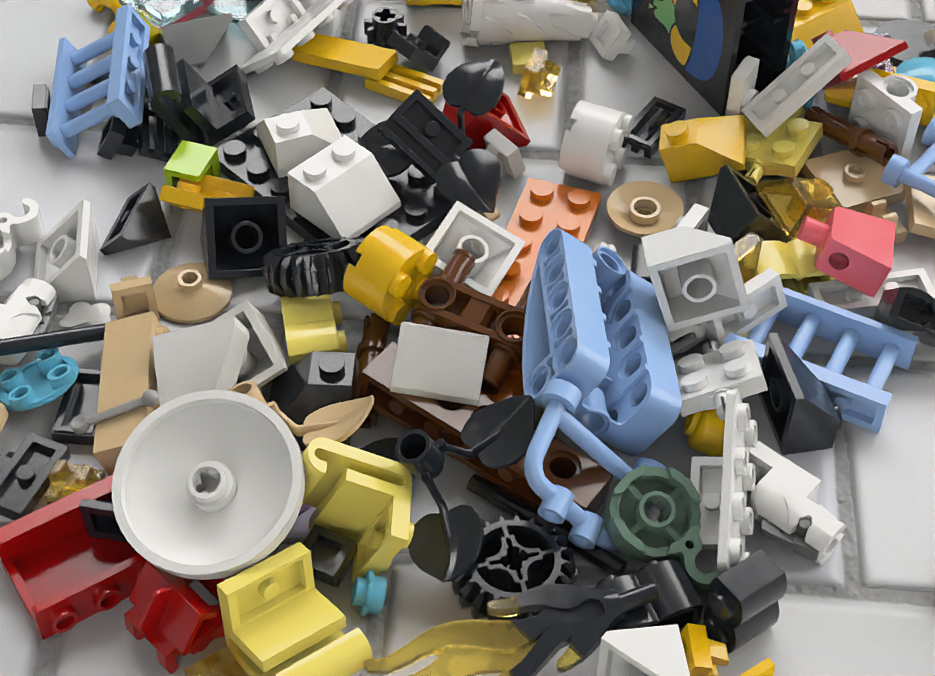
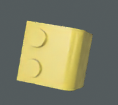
[302,437,414,583]
[217,542,373,676]

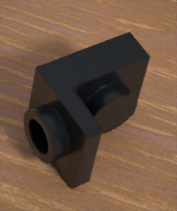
[387,25,450,72]

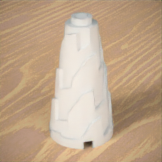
[460,0,598,47]

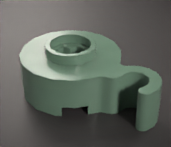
[604,465,720,592]

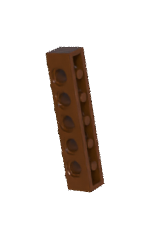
[359,341,613,529]

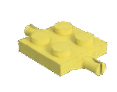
[744,106,823,185]

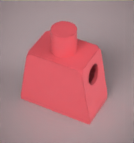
[797,206,896,298]

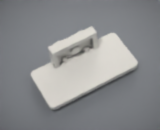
[238,0,353,75]
[690,390,758,574]

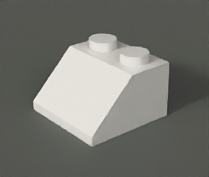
[287,135,401,238]
[641,226,751,332]

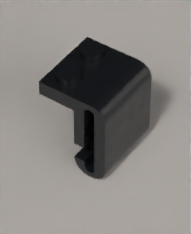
[142,43,256,147]

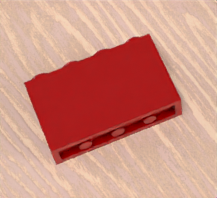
[0,475,147,640]

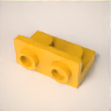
[159,174,255,213]

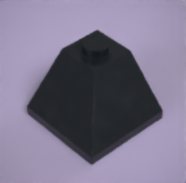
[707,164,797,260]
[758,332,842,455]
[269,351,357,451]

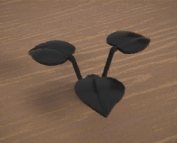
[358,59,505,213]
[359,395,535,583]

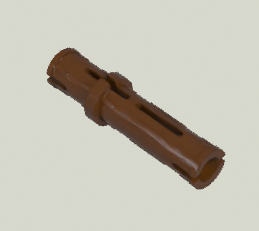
[803,106,898,166]
[354,313,391,429]

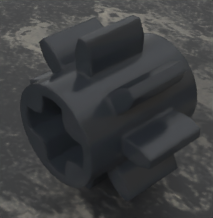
[364,7,407,50]

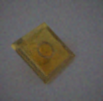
[755,177,844,240]

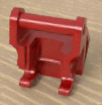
[124,561,225,674]

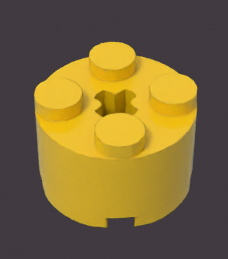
[343,225,438,326]

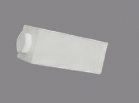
[152,316,250,406]

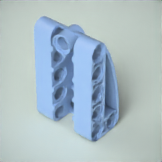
[522,228,682,457]

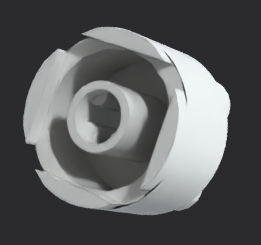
[559,100,634,186]

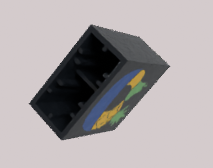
[631,0,799,116]

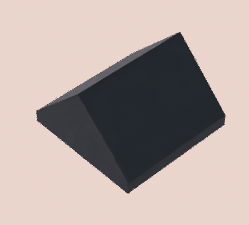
[200,196,287,279]

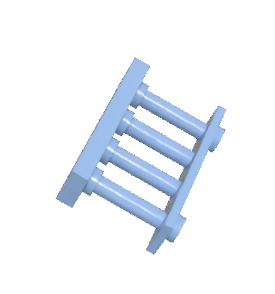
[46,3,150,158]
[724,287,919,433]

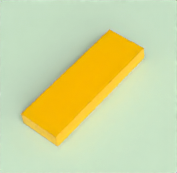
[292,33,399,80]

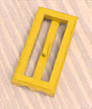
[365,64,444,103]

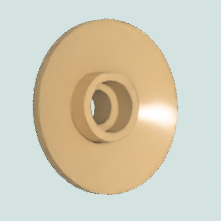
[606,181,684,237]
[153,262,233,324]

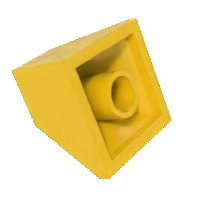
[659,115,747,183]

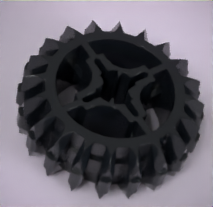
[262,237,363,298]
[452,512,578,634]

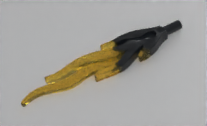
[363,582,659,676]

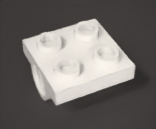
[848,68,923,162]

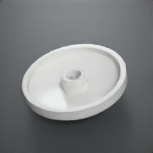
[112,390,306,580]

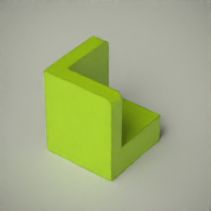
[163,140,221,187]

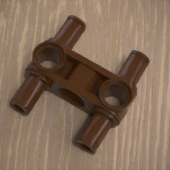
[411,248,531,395]

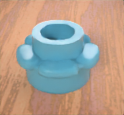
[351,570,387,617]

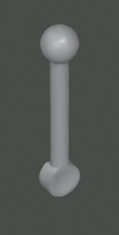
[70,389,160,434]

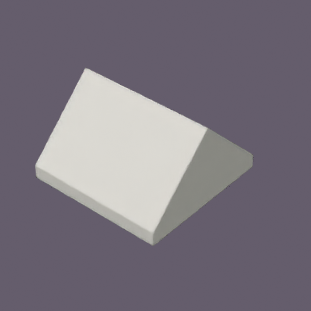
[33,199,99,302]
[390,322,489,406]
[596,624,690,676]

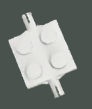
[674,339,768,421]

